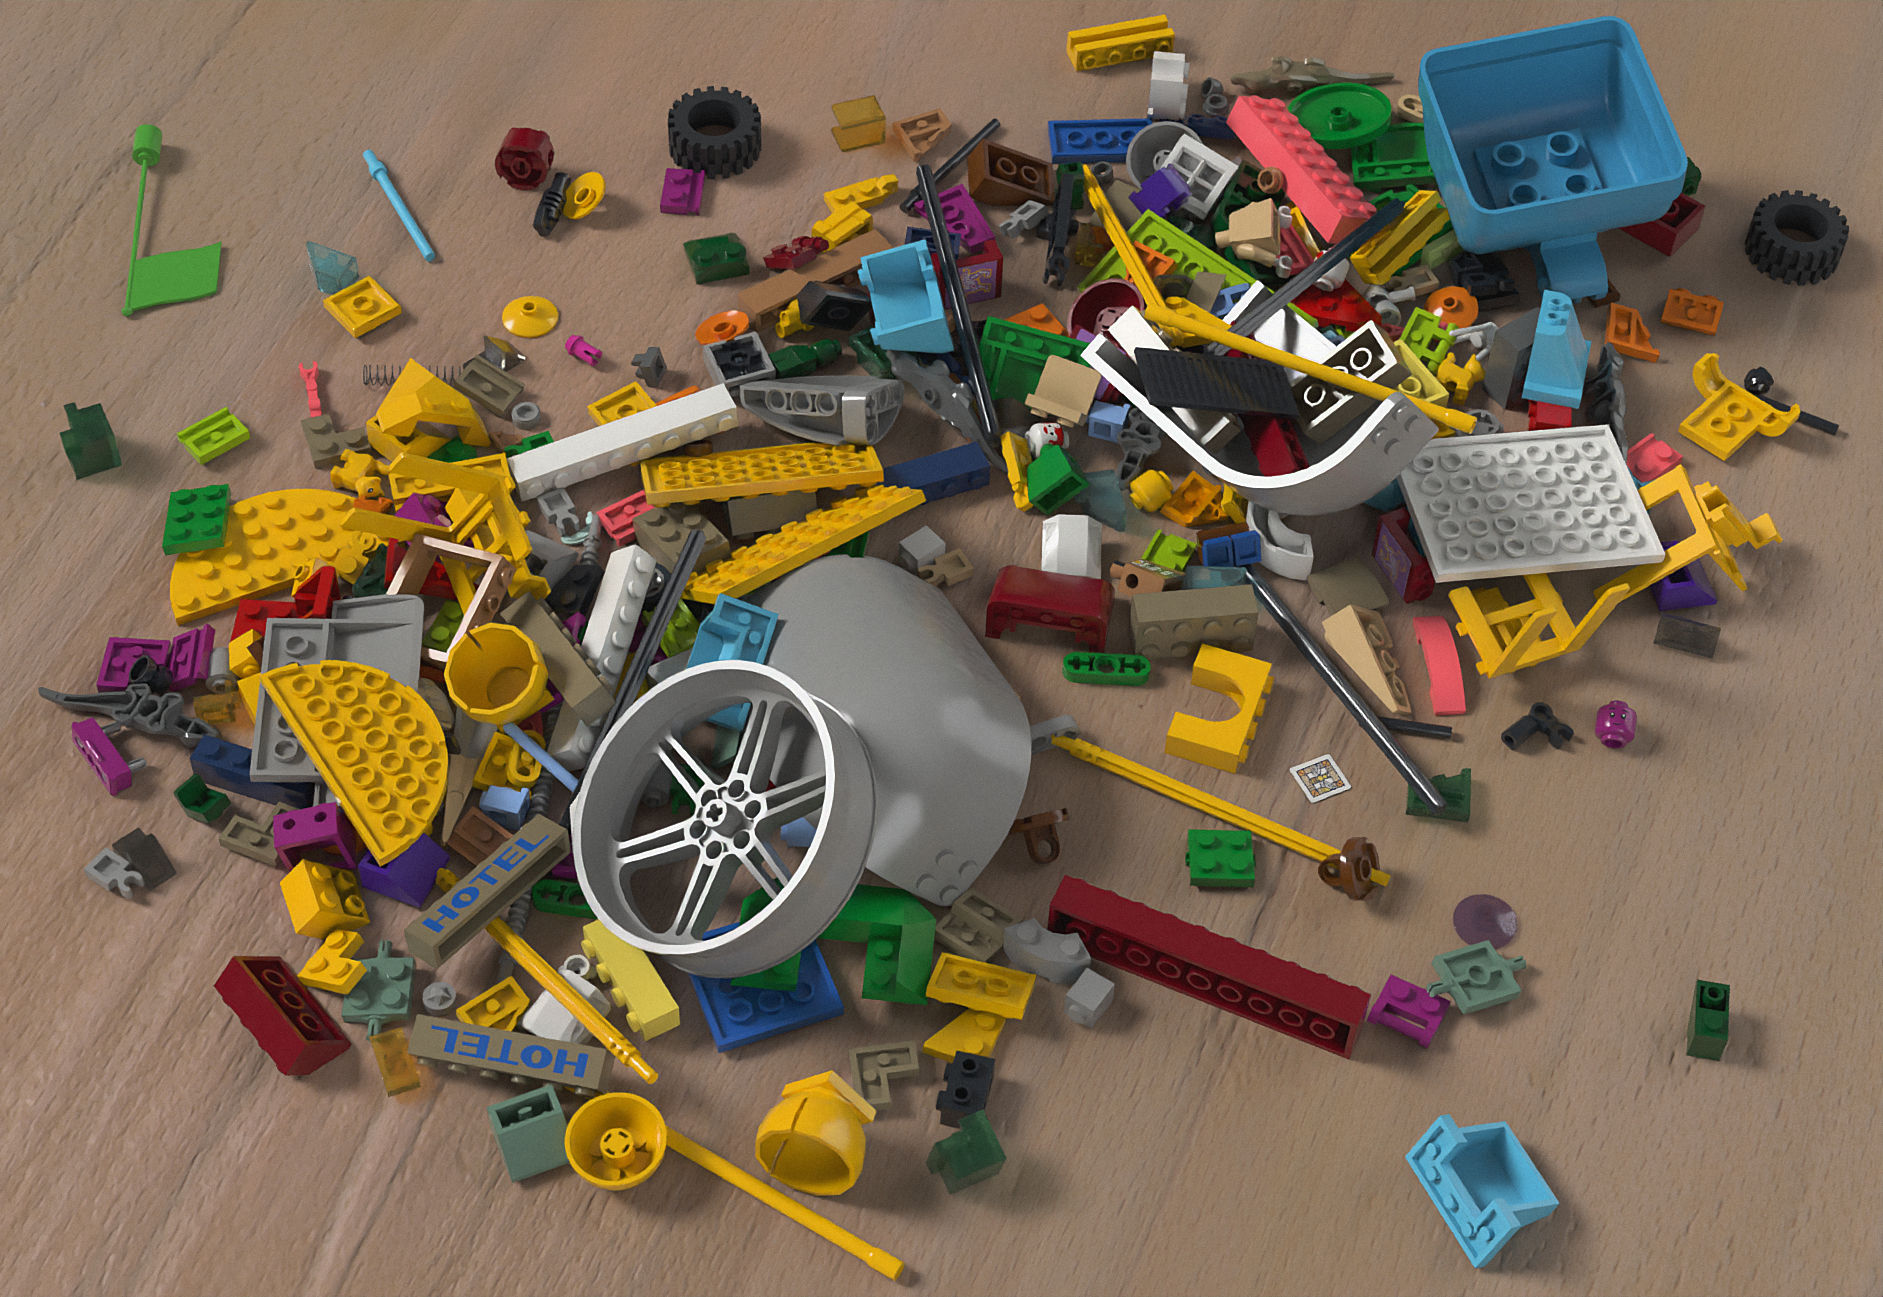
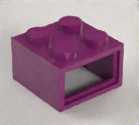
[273,802,357,873]

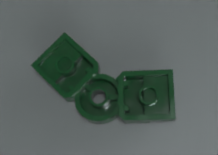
[1210,159,1298,286]

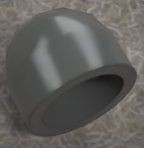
[1201,77,1224,98]
[1091,162,1114,185]

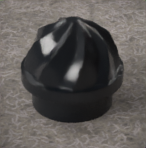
[1744,366,1774,395]

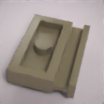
[453,354,525,418]

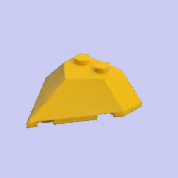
[376,358,491,447]

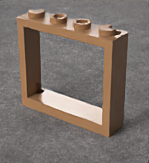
[386,534,517,671]

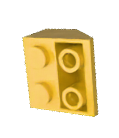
[366,415,451,462]
[280,859,370,939]

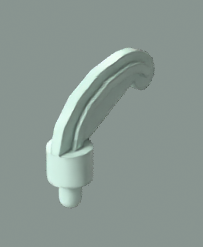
[561,511,593,545]

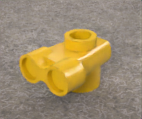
[775,299,815,338]

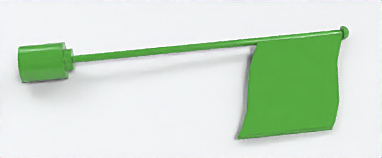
[121,124,222,317]

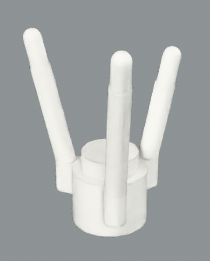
[1449,322,1498,369]

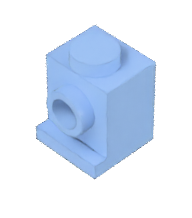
[1085,401,1130,443]
[479,785,530,831]

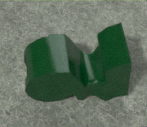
[1054,162,1084,210]

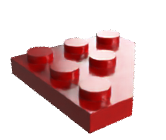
[1290,279,1382,332]

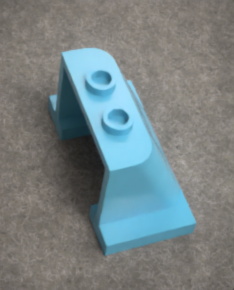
[1522,290,1591,409]
[686,593,779,732]
[1405,1114,1560,1268]

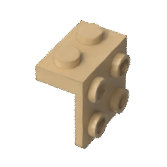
[1025,355,1102,428]

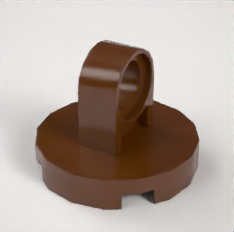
[1008,808,1070,864]
[1318,837,1380,901]

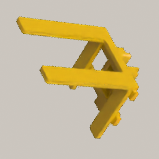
[340,452,551,616]
[1594,464,1783,602]
[1448,573,1630,679]

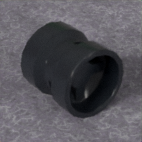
[129,655,173,696]

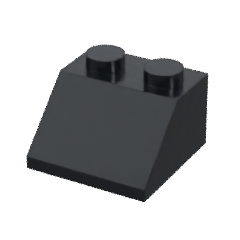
[797,281,873,331]

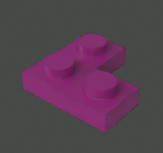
[96,637,172,693]

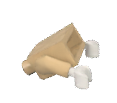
[1215,198,1293,278]

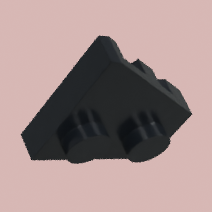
[544,565,604,620]

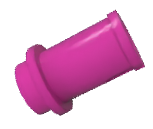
[565,335,602,366]

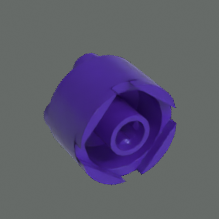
[1128,163,1192,220]

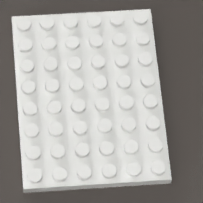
[1396,425,1666,583]

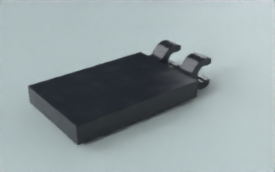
[1043,173,1074,287]

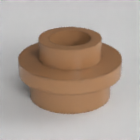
[1257,167,1283,194]

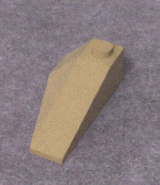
[1322,604,1412,716]

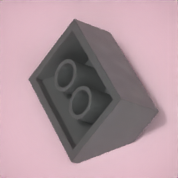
[1482,307,1540,410]

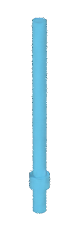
[363,150,435,262]

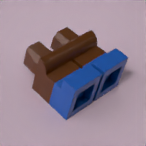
[1196,522,1262,572]

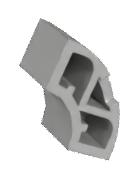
[1003,918,1091,984]

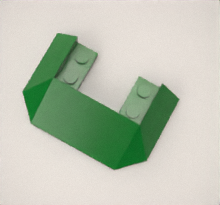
[731,877,936,1005]

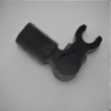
[1501,702,1574,750]

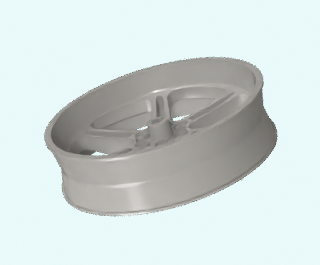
[573,660,878,978]

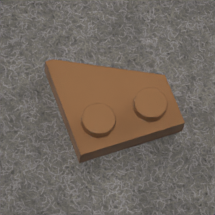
[893,108,952,162]

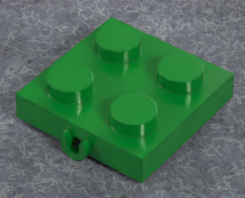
[1185,829,1256,887]

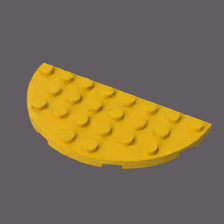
[170,489,406,626]
[259,660,449,867]

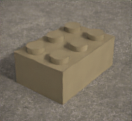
[632,502,731,575]

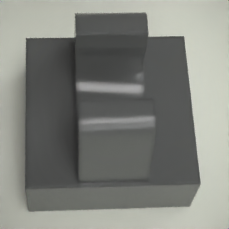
[631,347,667,387]

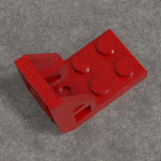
[230,566,341,642]

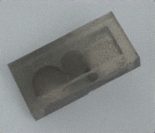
[1653,612,1721,659]

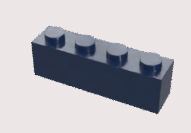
[874,442,990,506]
[189,735,315,809]

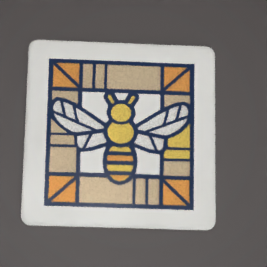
[1290,754,1351,803]

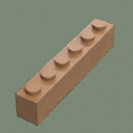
[738,229,894,333]

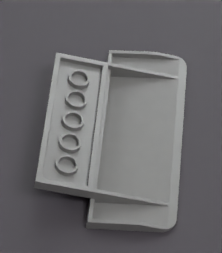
[250,594,424,813]

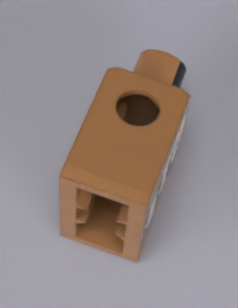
[1109,559,1186,597]

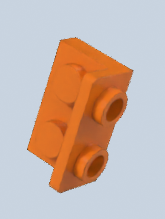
[1661,288,1724,336]

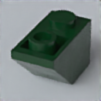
[1686,979,1730,1061]

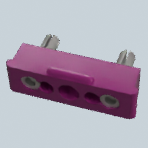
[71,717,147,796]

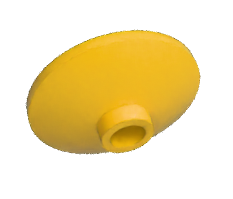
[562,172,606,220]
[502,296,558,338]

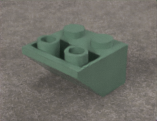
[487,1084,570,1183]

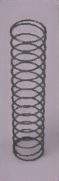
[363,365,467,386]

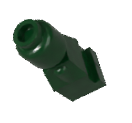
[768,338,842,379]

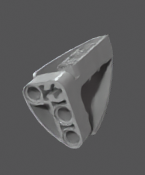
[740,375,905,445]

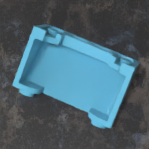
[858,240,954,353]

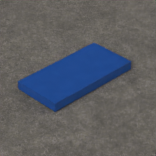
[1048,118,1153,164]

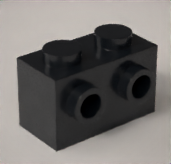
[936,1050,996,1133]

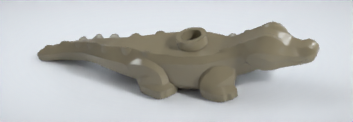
[1230,56,1395,94]

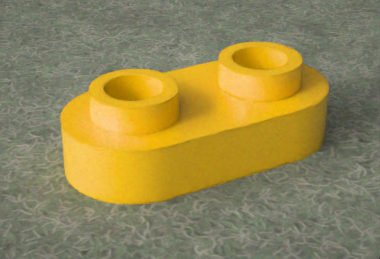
[507,730,546,788]

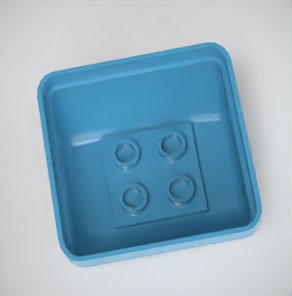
[1418,16,1688,304]

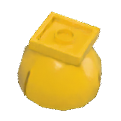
[444,623,554,734]
[755,1070,877,1196]

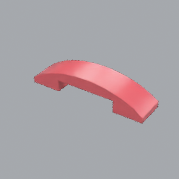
[1413,616,1466,716]

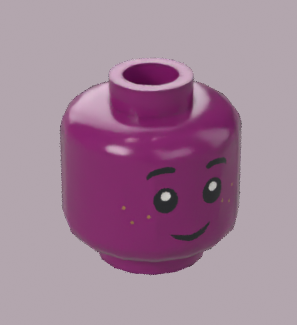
[1594,700,1637,748]

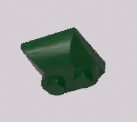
[683,233,750,285]

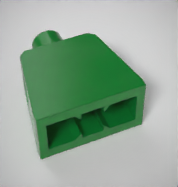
[1027,444,1090,516]

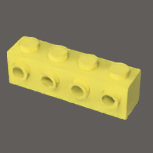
[581,919,680,1042]

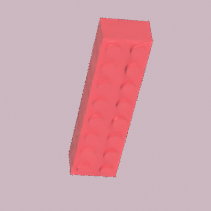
[1226,95,1377,246]

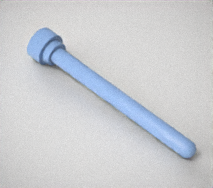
[503,722,578,792]

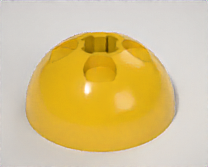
[564,1092,667,1191]

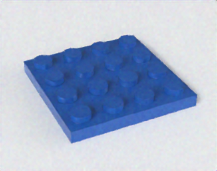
[688,922,844,1053]

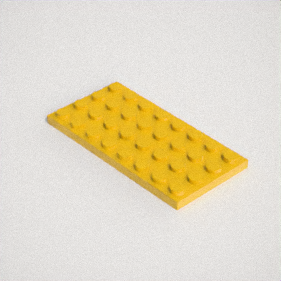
[640,442,884,508]
[680,485,926,604]

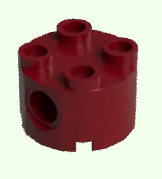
[495,127,555,190]

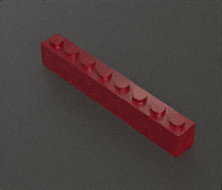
[1222,320,1310,477]

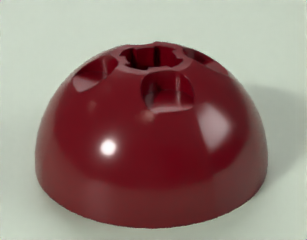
[1067,278,1147,350]

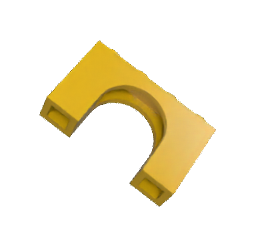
[1164,644,1275,774]

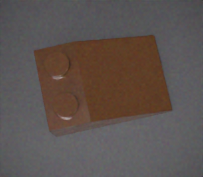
[967,139,1055,206]

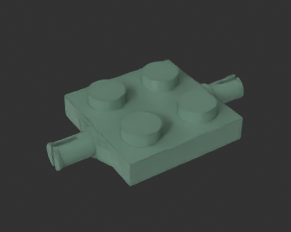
[341,940,417,1042]
[1426,940,1527,1015]

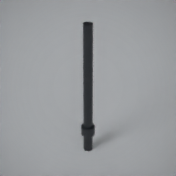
[899,118,1001,213]

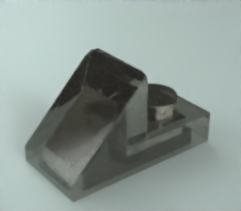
[463,335,526,372]
[112,827,177,891]

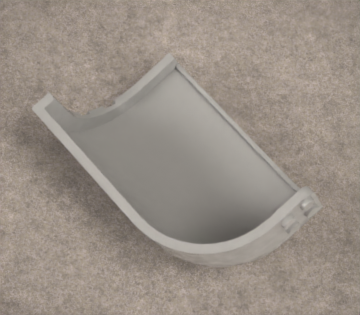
[1080,280,1439,516]
[742,554,1031,906]

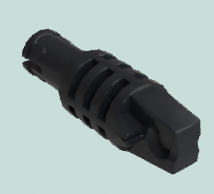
[533,172,571,237]

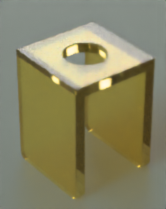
[831,95,886,152]

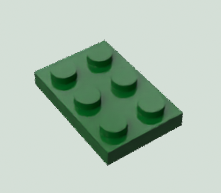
[162,484,231,556]

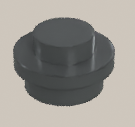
[1203,94,1229,118]

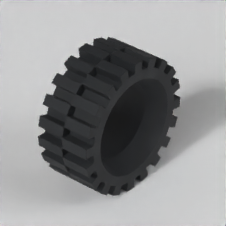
[667,86,762,179]
[1745,190,1849,286]

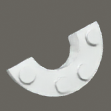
[1147,51,1189,121]
[1246,501,1314,580]

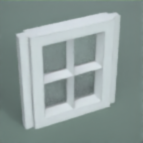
[1160,134,1239,221]

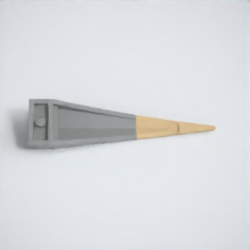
[441,645,498,847]

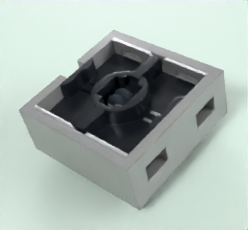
[703,332,776,398]

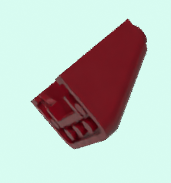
[985,565,1115,653]

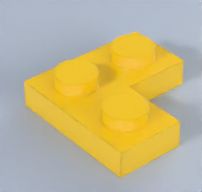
[297,928,367,995]

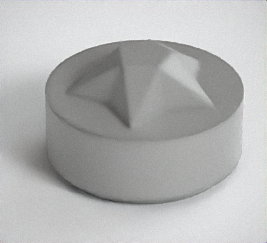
[422,982,457,1016]

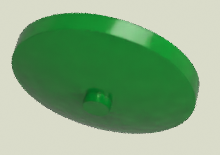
[1287,83,1392,149]

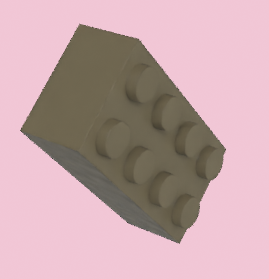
[1289,320,1412,445]
[1128,584,1259,660]

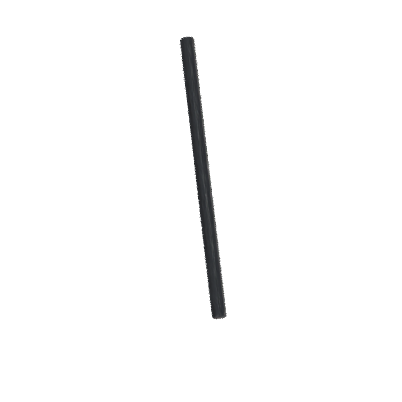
[916,164,1001,441]
[1203,198,1405,356]
[559,529,706,835]
[1236,563,1448,815]

